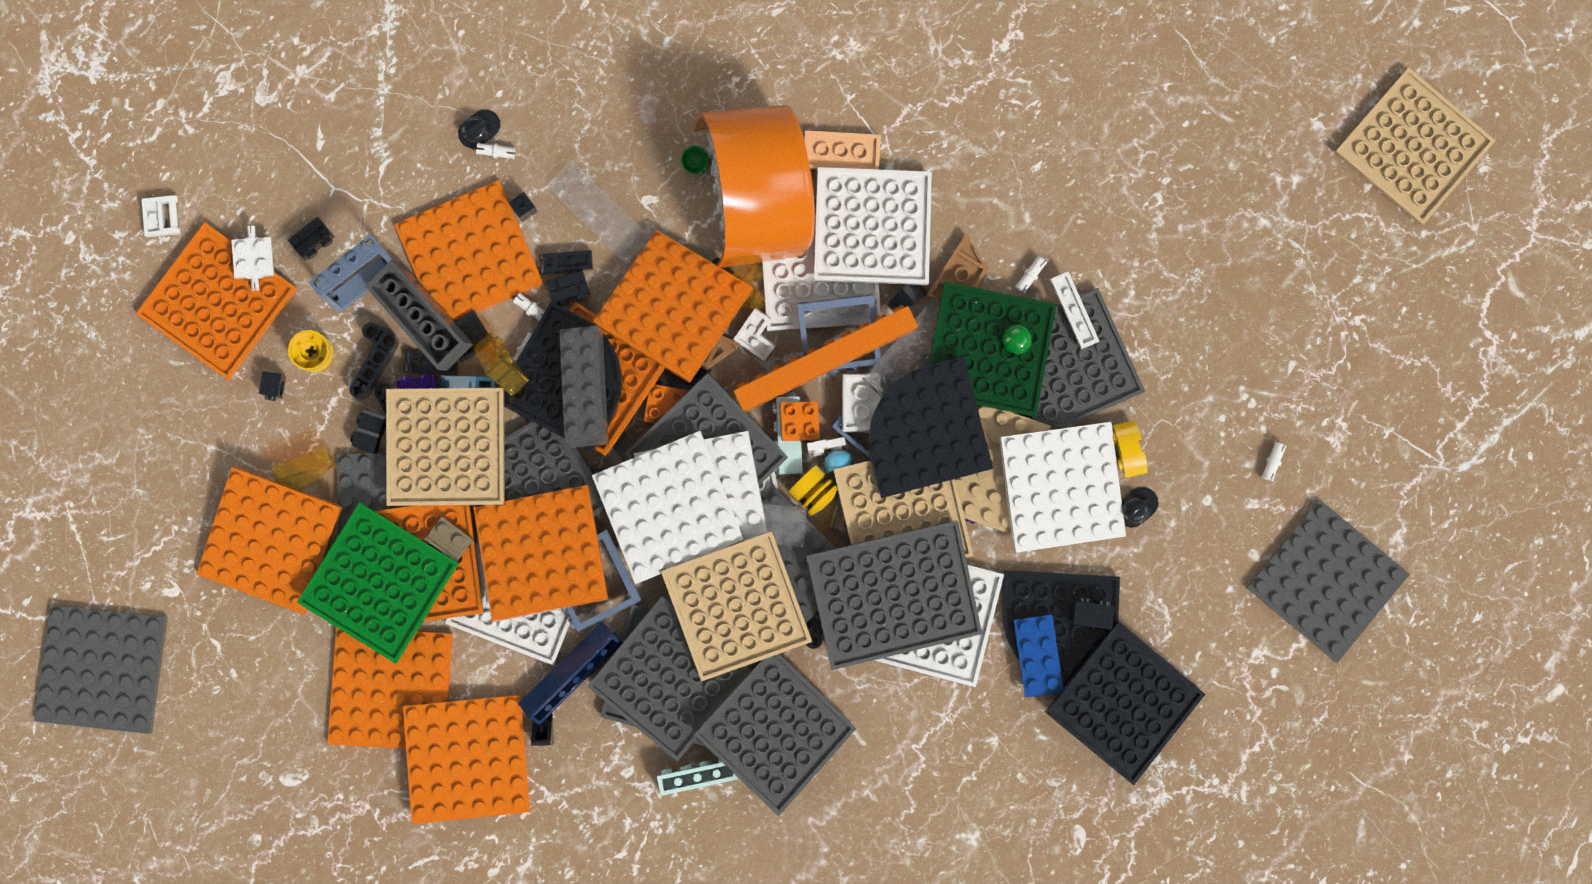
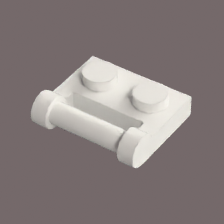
[142,196,181,238]

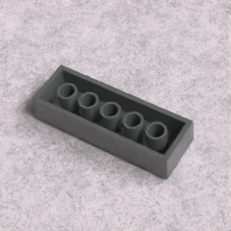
[365,260,473,371]
[560,325,609,448]

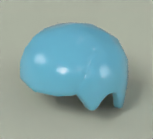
[825,450,854,473]

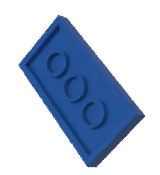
[1013,615,1063,697]

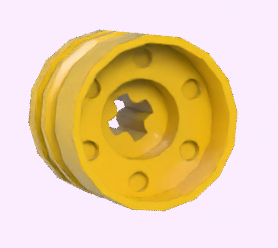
[288,330,334,373]
[788,465,838,516]

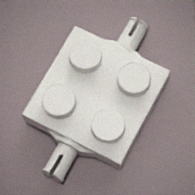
[232,225,274,291]

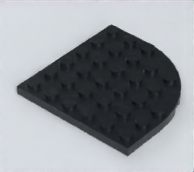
[501,302,622,453]
[868,356,994,498]
[1002,570,1120,688]

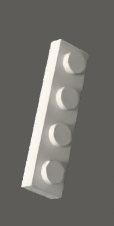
[1050,272,1099,349]

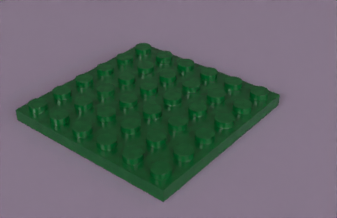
[928,281,1057,417]

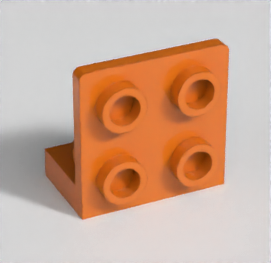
[644,384,688,425]
[780,402,820,443]

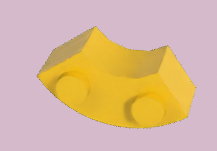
[1112,420,1148,478]

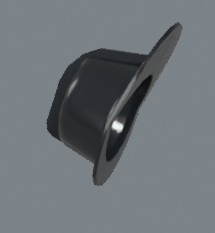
[458,110,501,149]
[1122,487,1159,528]

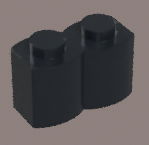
[350,410,386,454]

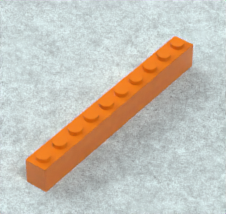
[734,305,918,412]

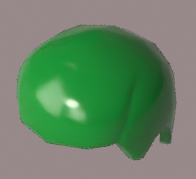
[681,145,710,175]
[1002,324,1032,355]

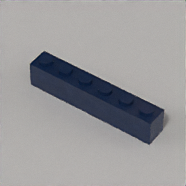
[518,621,622,725]

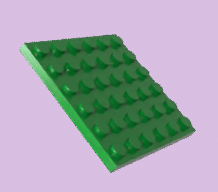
[297,502,460,664]

